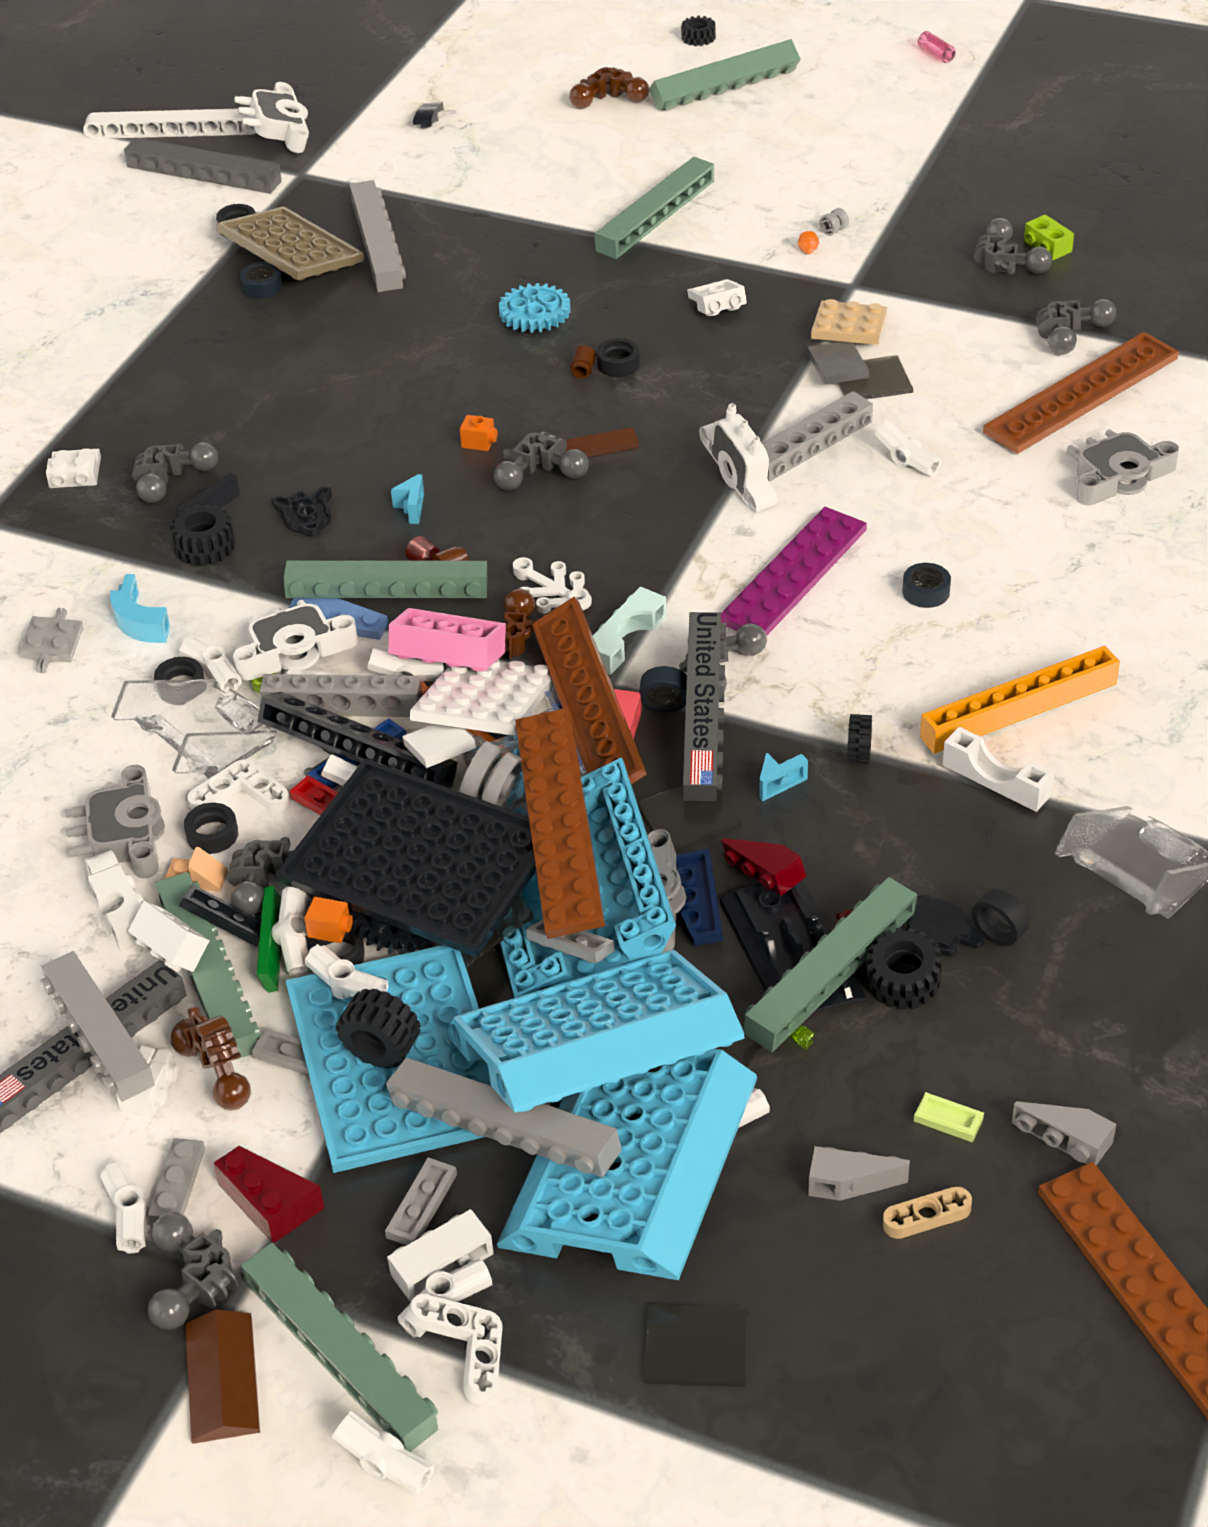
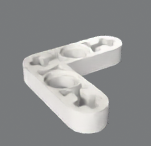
[187,759,290,813]
[406,1294,502,1405]

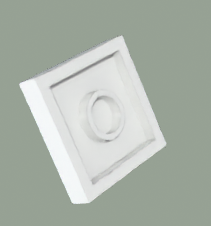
[402,724,476,768]

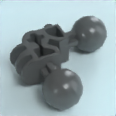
[974,218,1053,275]
[1036,299,1117,355]
[493,432,589,491]
[132,442,219,504]
[679,623,767,690]
[227,837,294,915]
[147,1212,239,1330]

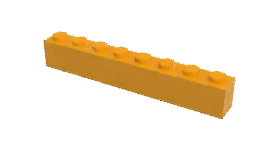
[920,645,1120,754]

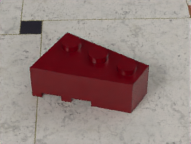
[213,1145,325,1244]

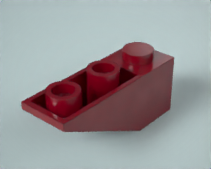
[721,838,807,896]

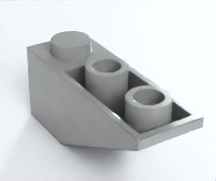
[1012,1101,1116,1165]
[808,1146,910,1201]

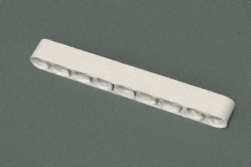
[83,109,256,139]

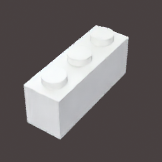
[128,901,210,972]
[387,1209,493,1302]

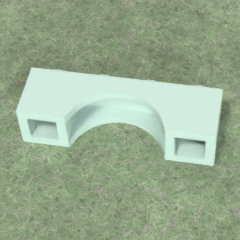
[593,587,667,675]

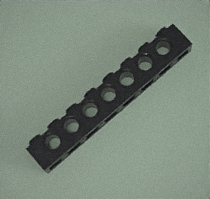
[257,692,458,788]

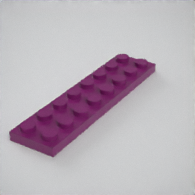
[721,506,867,636]

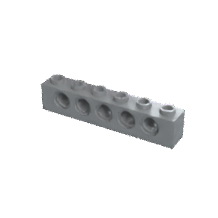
[762,391,873,482]
[260,674,423,717]

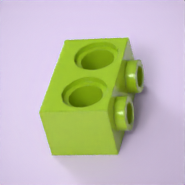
[1024,215,1074,260]

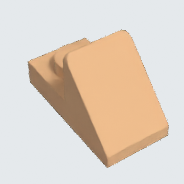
[165,847,228,892]

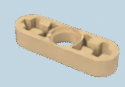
[883,1187,972,1239]

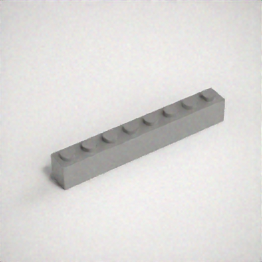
[350,180,406,292]
[386,1057,622,1178]

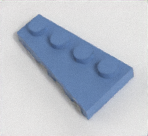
[288,598,388,640]

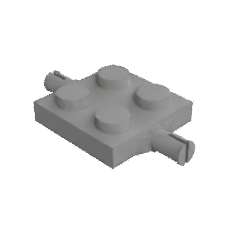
[20,608,83,673]

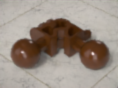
[569,67,650,109]
[489,588,537,660]
[170,1006,251,1111]

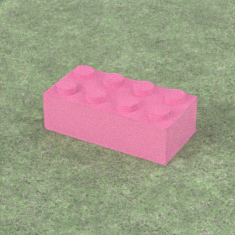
[388,608,506,671]

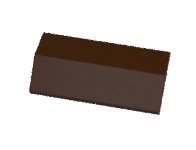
[185,1309,260,1444]

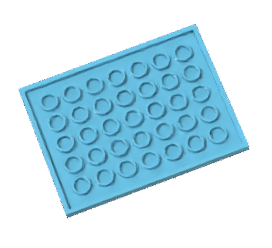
[285,945,491,1173]

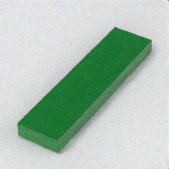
[256,885,281,993]

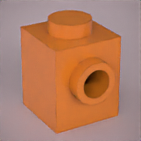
[460,415,498,451]
[304,897,353,943]

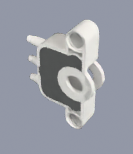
[234,82,309,153]
[699,403,778,513]
[233,600,358,681]

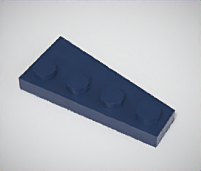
[676,848,724,946]

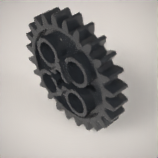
[349,909,434,955]

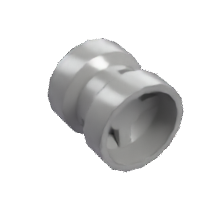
[819,208,849,236]

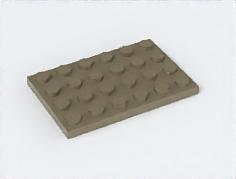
[217,206,365,280]

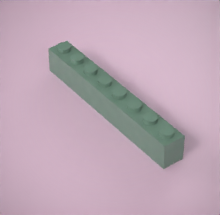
[649,39,801,111]
[594,156,714,259]
[284,561,488,598]
[155,872,261,1061]
[743,877,917,1052]
[241,1243,439,1452]

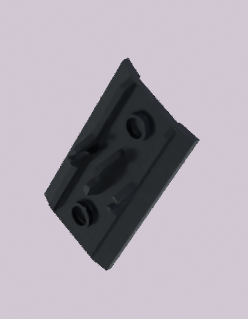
[720,880,867,1014]

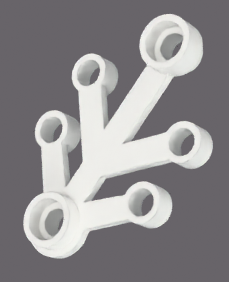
[513,557,592,614]

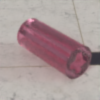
[918,31,956,63]

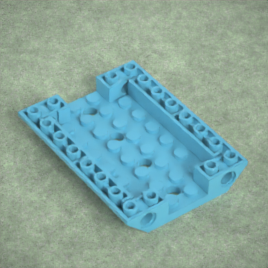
[497,758,676,998]
[447,950,745,1113]
[497,1049,757,1280]

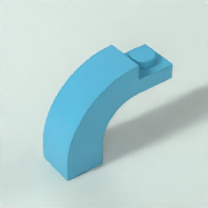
[110,574,170,643]

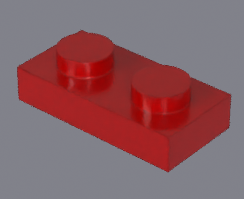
[290,776,338,815]

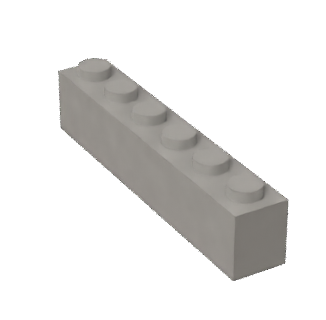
[40,951,155,1102]

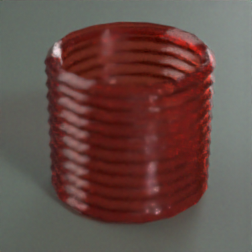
[405,536,440,561]

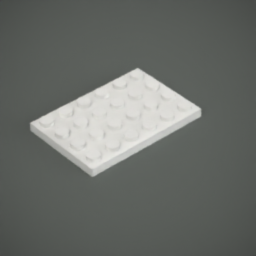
[410,659,554,736]

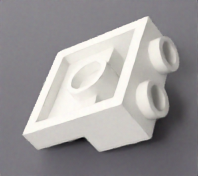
[687,279,747,316]
[46,449,101,488]

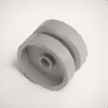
[460,741,522,807]

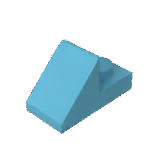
[391,475,424,524]
[759,753,808,801]

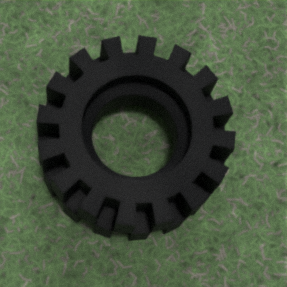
[681,15,716,46]
[847,714,872,764]

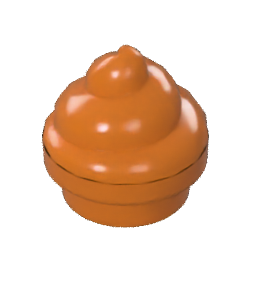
[798,231,819,254]

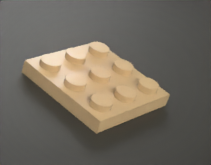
[811,299,888,345]

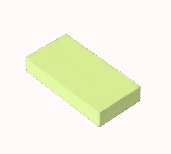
[914,1092,984,1142]

